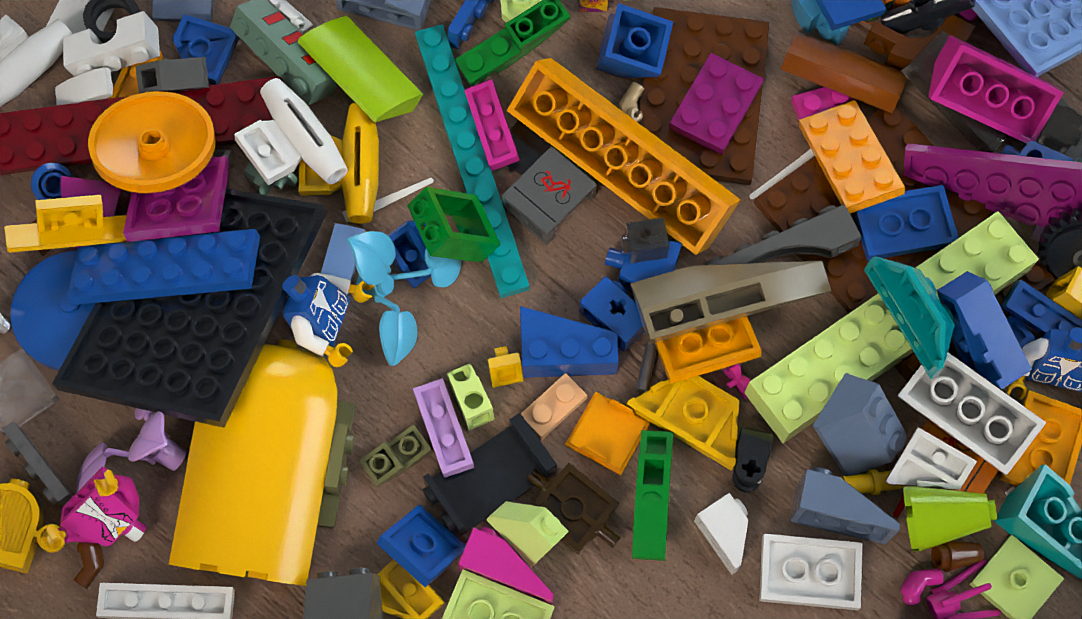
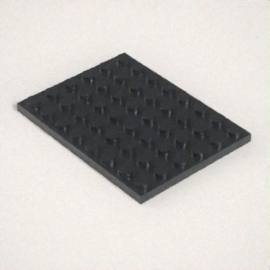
[52,188,328,428]

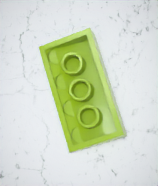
[298,16,423,123]

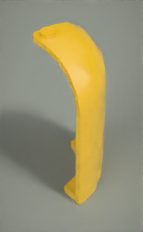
[168,339,338,586]

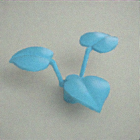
[347,231,462,366]

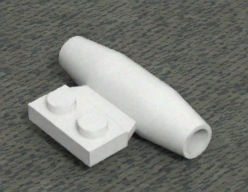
[0,15,73,107]
[234,78,348,185]

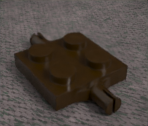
[526,463,621,555]

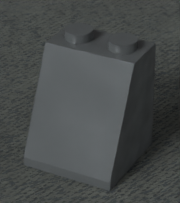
[303,568,383,619]

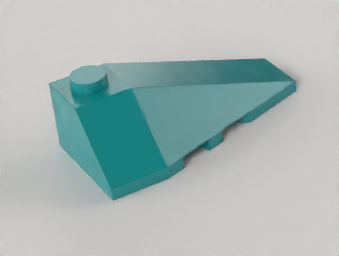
[994,464,1082,580]

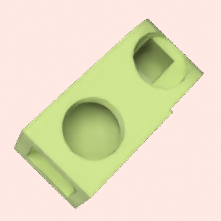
[447,363,495,431]

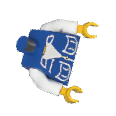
[282,273,375,367]
[1005,327,1082,399]

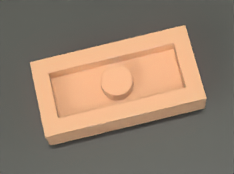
[521,373,588,440]

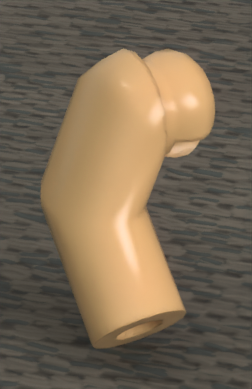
[618,82,644,122]

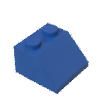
[595,3,673,78]

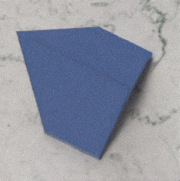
[388,221,431,288]

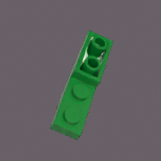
[455,0,571,87]
[632,430,674,561]

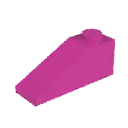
[458,527,554,605]

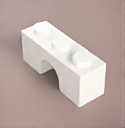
[63,11,160,77]

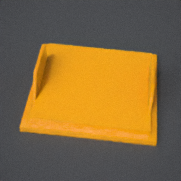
[565,391,651,476]

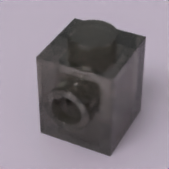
[1036,104,1082,155]
[620,218,669,264]

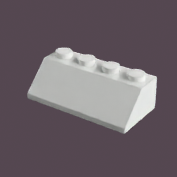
[898,353,1046,475]

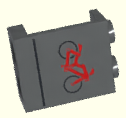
[502,146,597,246]

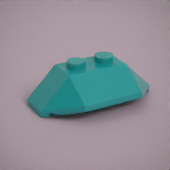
[864,256,955,379]

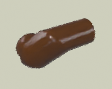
[73,542,104,589]

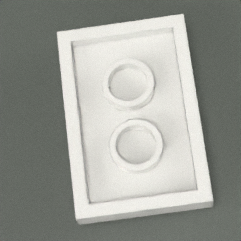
[759,534,862,610]

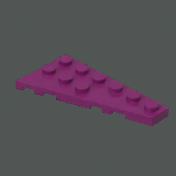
[904,143,1082,228]

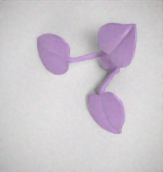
[76,408,187,493]

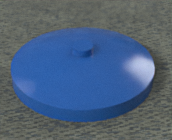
[11,250,95,371]

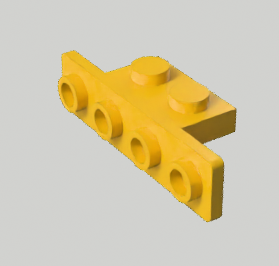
[4,195,127,253]

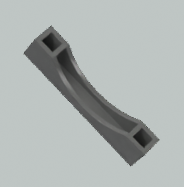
[705,204,861,265]

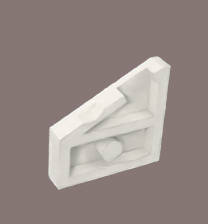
[886,427,977,490]

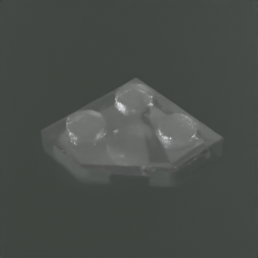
[0,348,60,436]

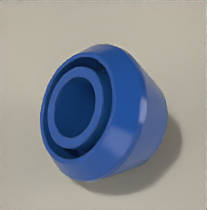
[31,163,72,200]

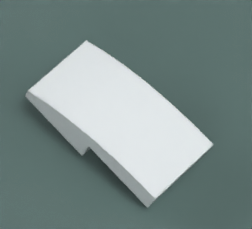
[55,67,113,105]

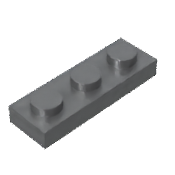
[3,421,73,506]

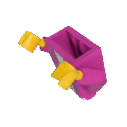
[40,466,146,552]

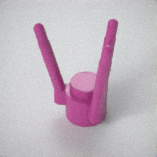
[926,559,1001,619]

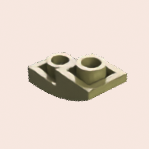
[359,424,434,487]

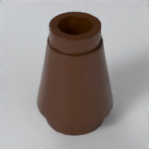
[931,540,984,572]

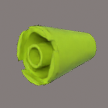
[903,486,997,552]

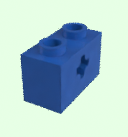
[579,276,645,352]

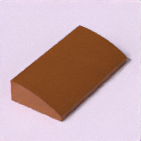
[781,31,909,113]

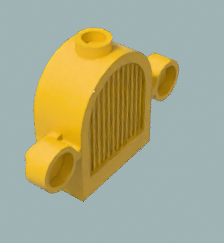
[0,478,65,574]

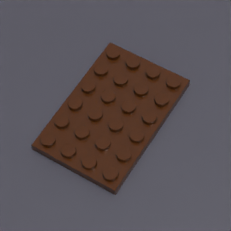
[638,7,770,185]

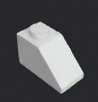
[694,493,748,575]

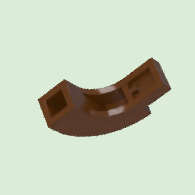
[864,15,975,74]

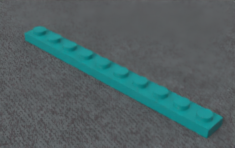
[415,24,530,299]

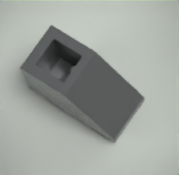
[135,57,209,94]

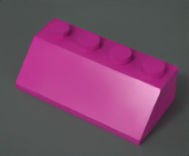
[929,35,1064,144]

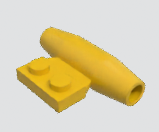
[299,103,379,224]

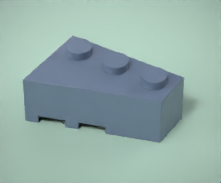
[336,0,431,30]

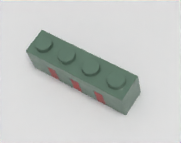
[230,0,337,106]

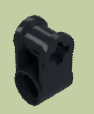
[732,426,774,492]

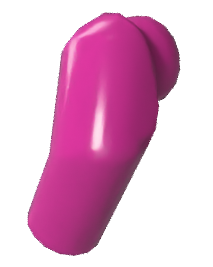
[900,568,943,605]

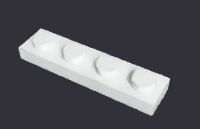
[96,583,235,619]

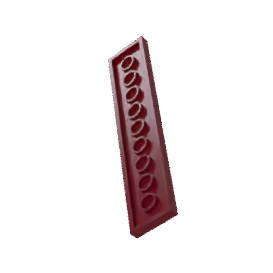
[0,76,291,175]

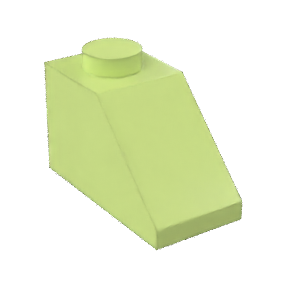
[486,501,569,568]

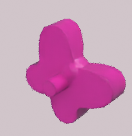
[723,364,751,399]

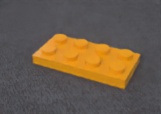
[799,100,905,213]

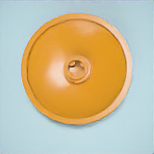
[88,91,215,193]

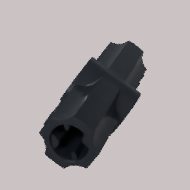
[881,0,975,35]

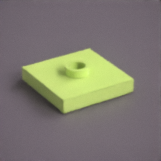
[969,535,1064,619]

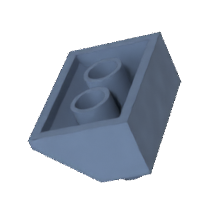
[813,373,908,476]

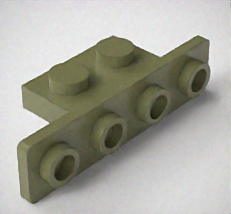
[317,400,356,528]

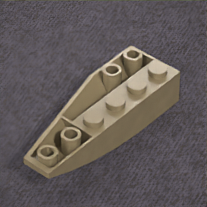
[630,261,832,344]

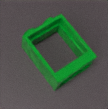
[407,187,501,263]

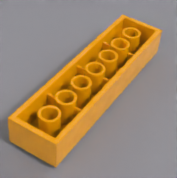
[506,58,741,255]

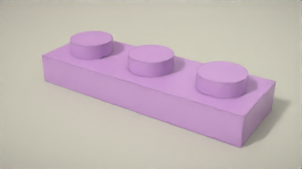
[413,378,474,478]

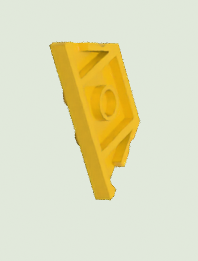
[626,376,739,471]

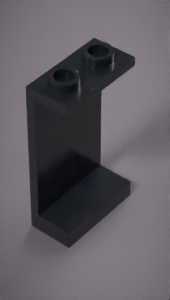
[422,413,557,537]

